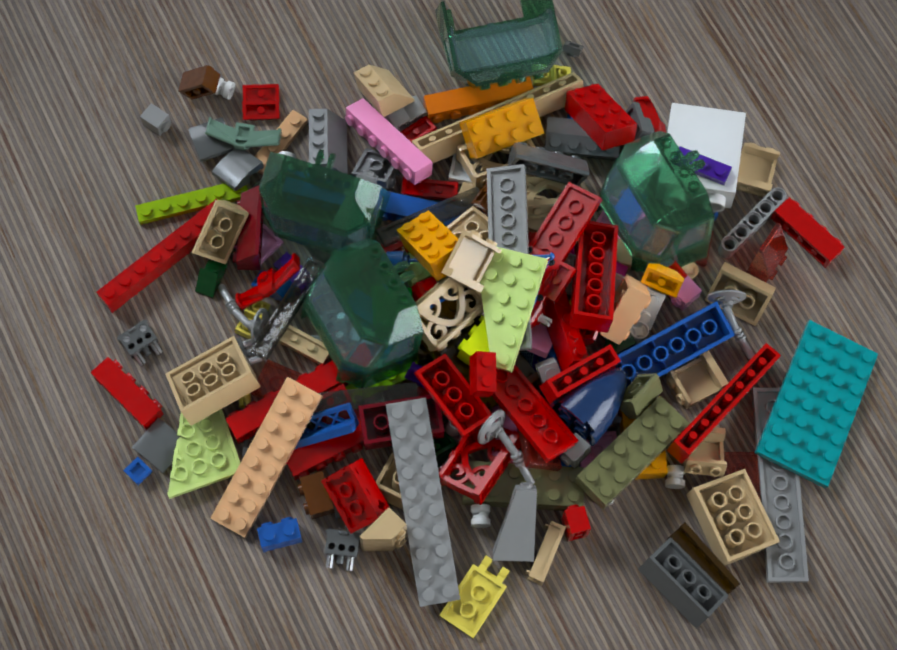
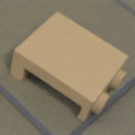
[736,143,780,197]
[441,230,502,293]
[666,351,729,409]
[684,427,727,477]

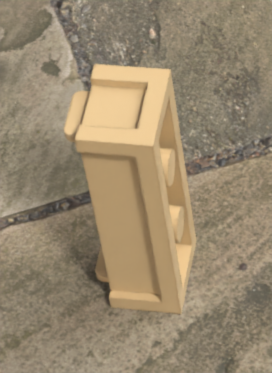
[272,321,333,365]
[526,521,566,586]

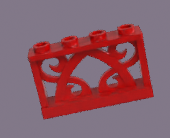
[438,427,522,505]

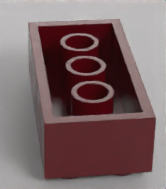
[358,395,444,450]

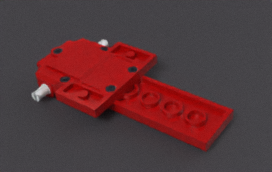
[528,182,602,328]

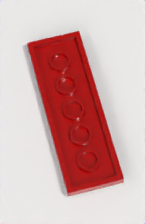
[492,365,579,463]

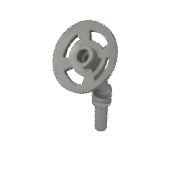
[218,284,269,346]
[707,290,755,359]
[477,410,535,485]

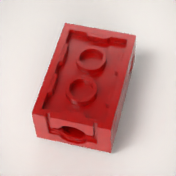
[321,458,391,534]

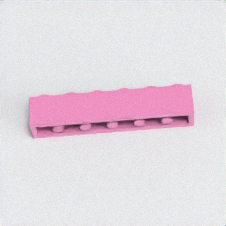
[345,98,433,185]

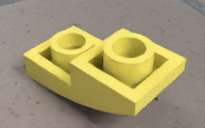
[532,65,571,86]
[235,300,270,339]

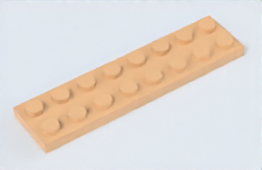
[210,377,323,538]

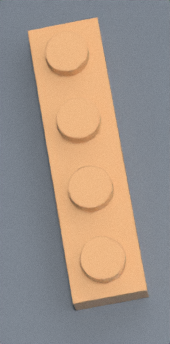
[255,110,308,176]

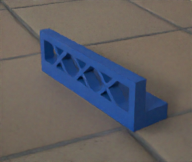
[295,403,359,449]

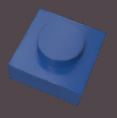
[123,457,153,485]

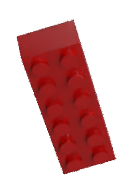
[569,221,618,333]

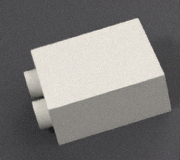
[657,103,746,212]

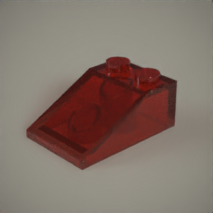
[746,222,788,282]

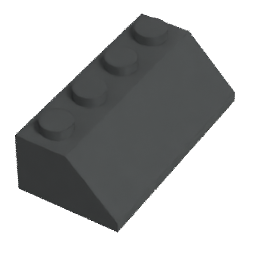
[309,109,348,179]
[544,117,620,161]
[507,142,590,186]
[638,537,729,629]

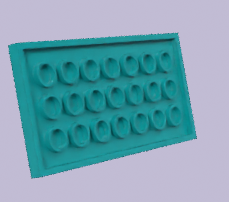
[755,320,878,489]

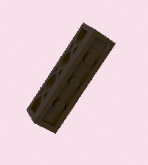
[667,522,740,594]

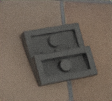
[188,117,235,162]
[212,149,264,191]
[131,418,181,473]

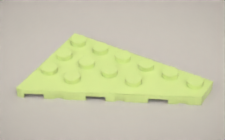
[480,247,548,373]
[167,409,241,499]

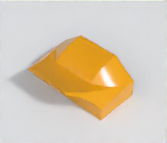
[641,263,684,298]

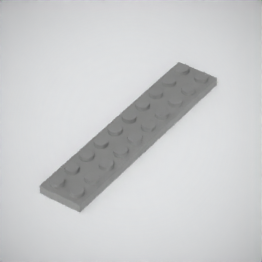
[487,164,532,351]
[751,388,809,583]
[386,398,460,607]

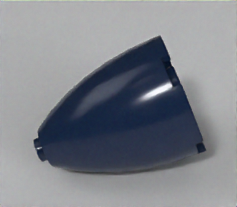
[550,367,627,446]

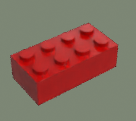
[565,83,637,150]

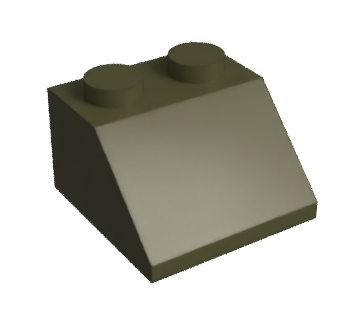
[620,373,663,419]

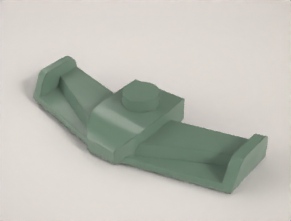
[205,117,282,150]

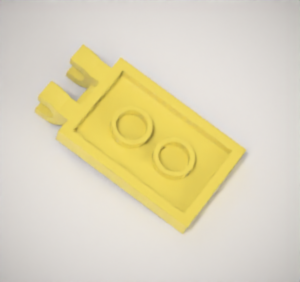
[439,555,510,639]

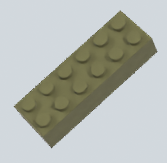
[574,396,690,510]
[462,461,584,511]

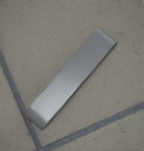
[718,187,786,258]

